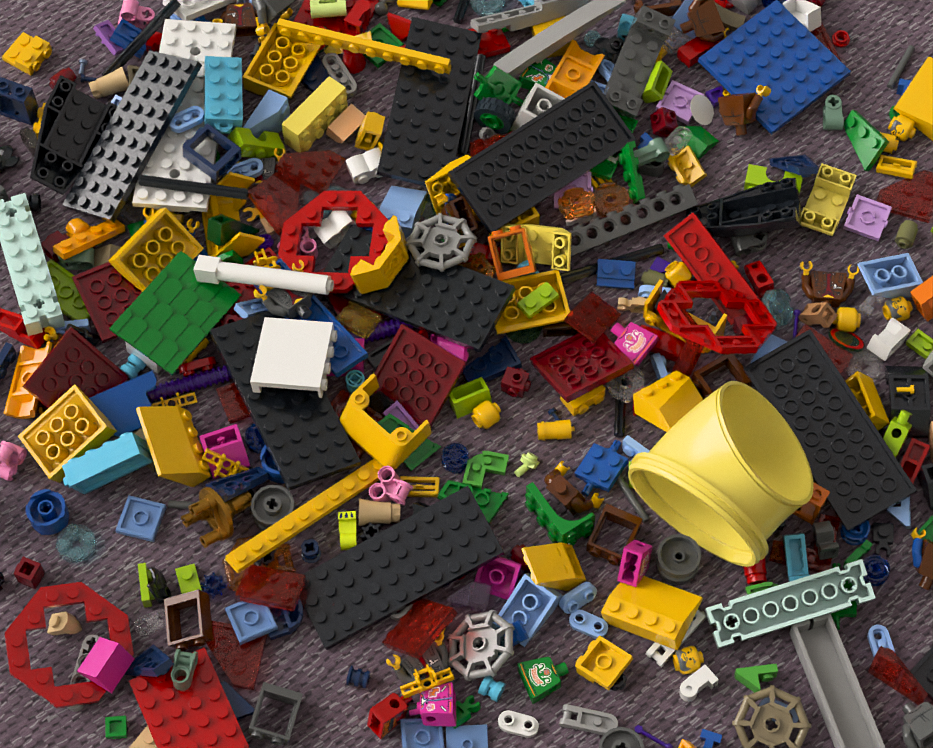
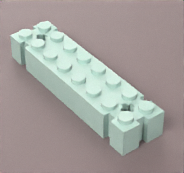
[0,193,65,336]
[705,559,875,649]

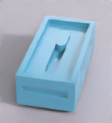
[204,56,243,134]
[62,432,153,494]

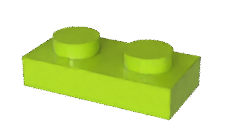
[517,282,559,319]
[905,329,933,359]
[138,563,155,608]
[175,564,202,594]

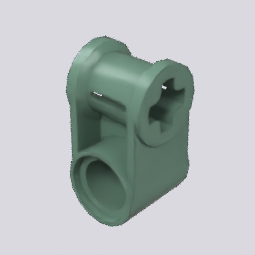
[823,95,844,130]
[57,247,94,270]
[171,649,198,691]

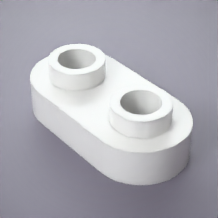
[498,710,539,738]

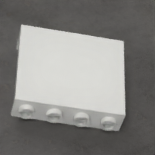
[250,317,337,398]

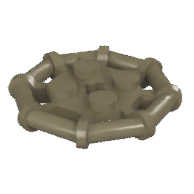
[732,685,811,748]

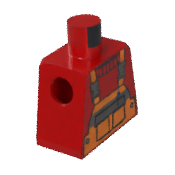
[367,693,413,739]

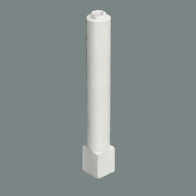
[193,255,334,295]

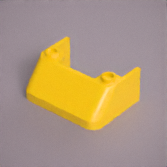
[202,172,265,257]
[643,279,727,353]
[339,373,432,469]

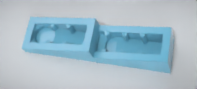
[782,533,810,582]

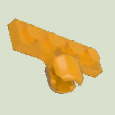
[53,218,125,260]

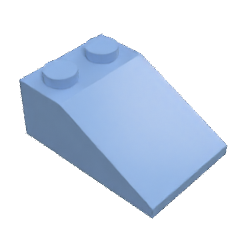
[243,90,290,138]
[379,185,427,238]
[858,253,923,298]
[492,573,563,647]

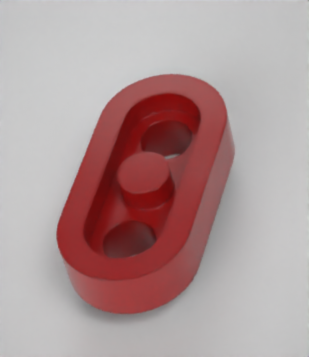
[178,356,216,377]

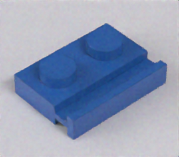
[109,18,146,59]
[596,259,636,289]

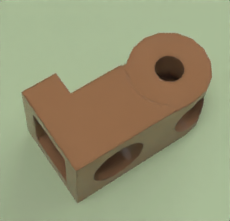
[798,302,838,328]

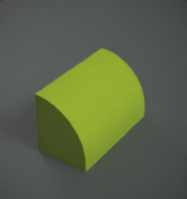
[642,61,673,103]
[448,377,492,419]

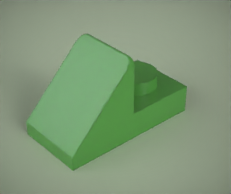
[734,663,778,693]

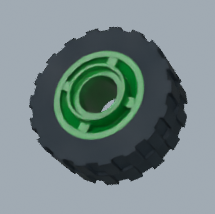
[473,97,516,134]

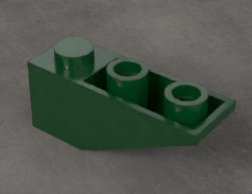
[207,214,260,246]

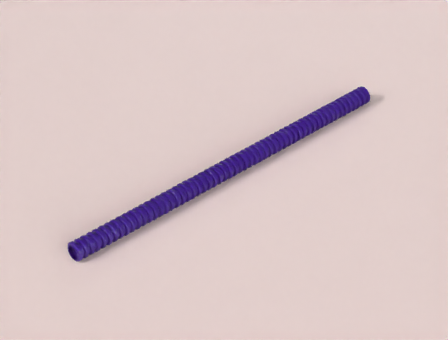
[147,319,419,403]

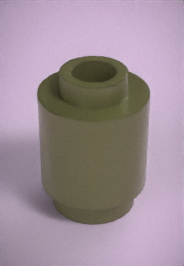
[895,220,918,249]
[641,269,669,288]

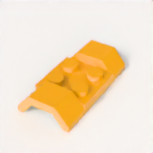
[545,40,605,98]
[4,341,52,419]

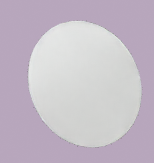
[690,95,714,125]

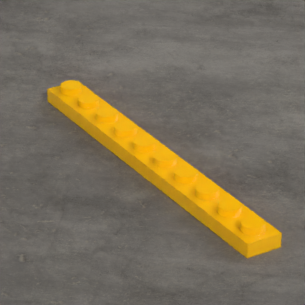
[277,18,452,74]
[225,459,382,574]

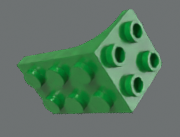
[525,482,595,546]

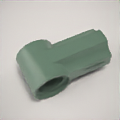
[633,138,670,167]

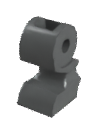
[812,520,839,560]

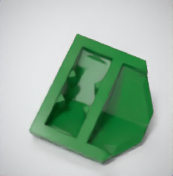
[676,126,719,160]

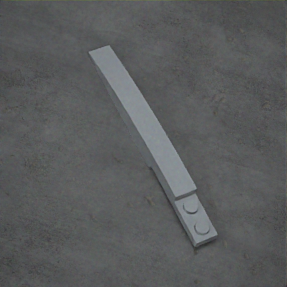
[471,0,593,33]
[478,0,626,101]

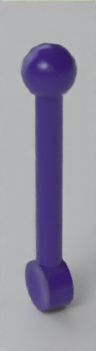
[792,309,801,339]
[634,725,673,748]

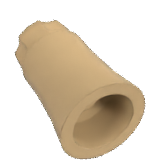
[89,67,129,99]
[358,498,400,526]

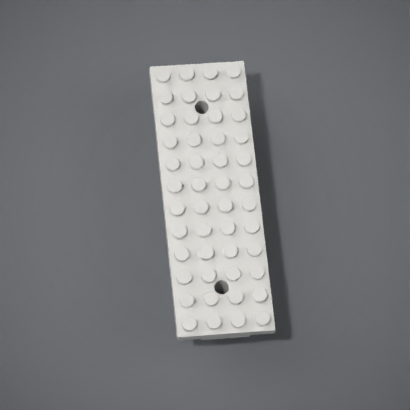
[132,19,237,212]

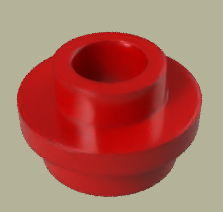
[832,30,850,47]

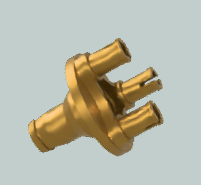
[181,487,252,548]

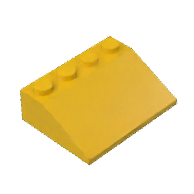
[242,23,322,98]
[893,57,933,141]
[108,208,204,292]
[495,270,572,335]
[18,384,117,483]
[136,406,211,487]
[601,571,703,651]

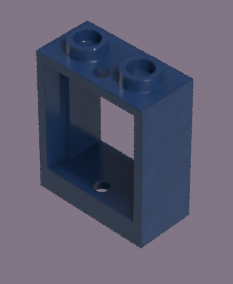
[0,77,39,126]
[182,123,241,182]

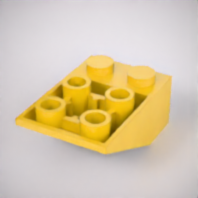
[425,155,471,215]
[522,542,586,591]

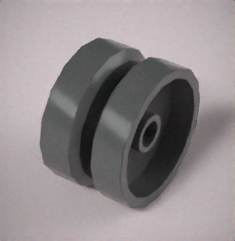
[251,485,296,531]
[655,534,701,585]
[599,727,644,748]

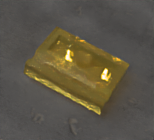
[336,301,382,340]

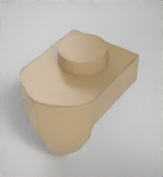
[47,612,82,635]

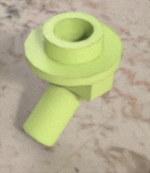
[514,452,540,477]

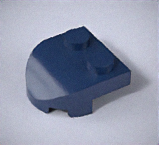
[265,591,303,640]

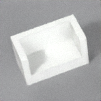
[783,0,821,32]
[867,318,911,361]

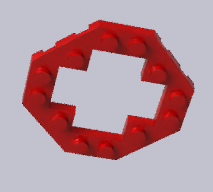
[278,191,388,293]
[657,280,777,355]
[4,582,134,708]

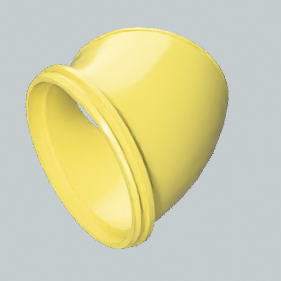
[628,381,813,567]

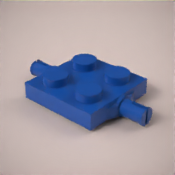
[574,440,628,497]

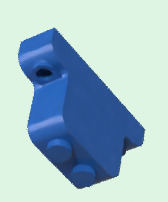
[89,370,157,436]

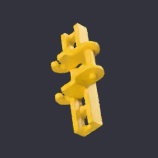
[253,249,281,291]
[152,392,197,407]
[202,448,250,478]
[400,664,454,699]

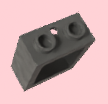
[247,682,303,746]

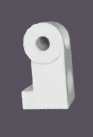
[679,664,719,702]

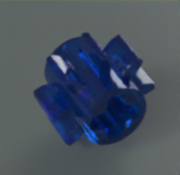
[200,572,226,599]

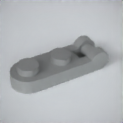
[559,704,618,735]

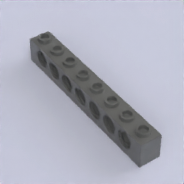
[570,183,698,257]

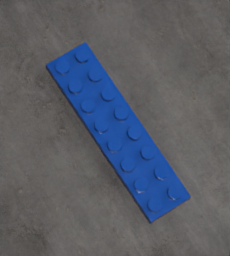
[253,258,368,378]

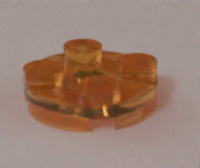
[592,182,629,217]
[558,187,596,220]

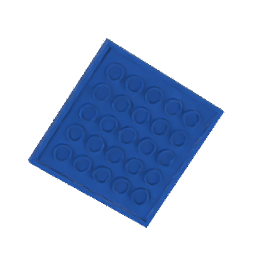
[698,0,851,135]

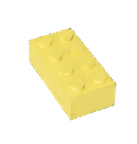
[282,76,348,154]

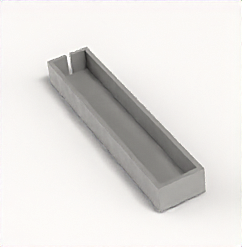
[789,613,885,748]

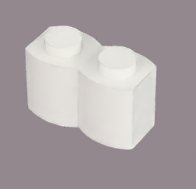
[346,148,382,184]
[314,210,357,249]

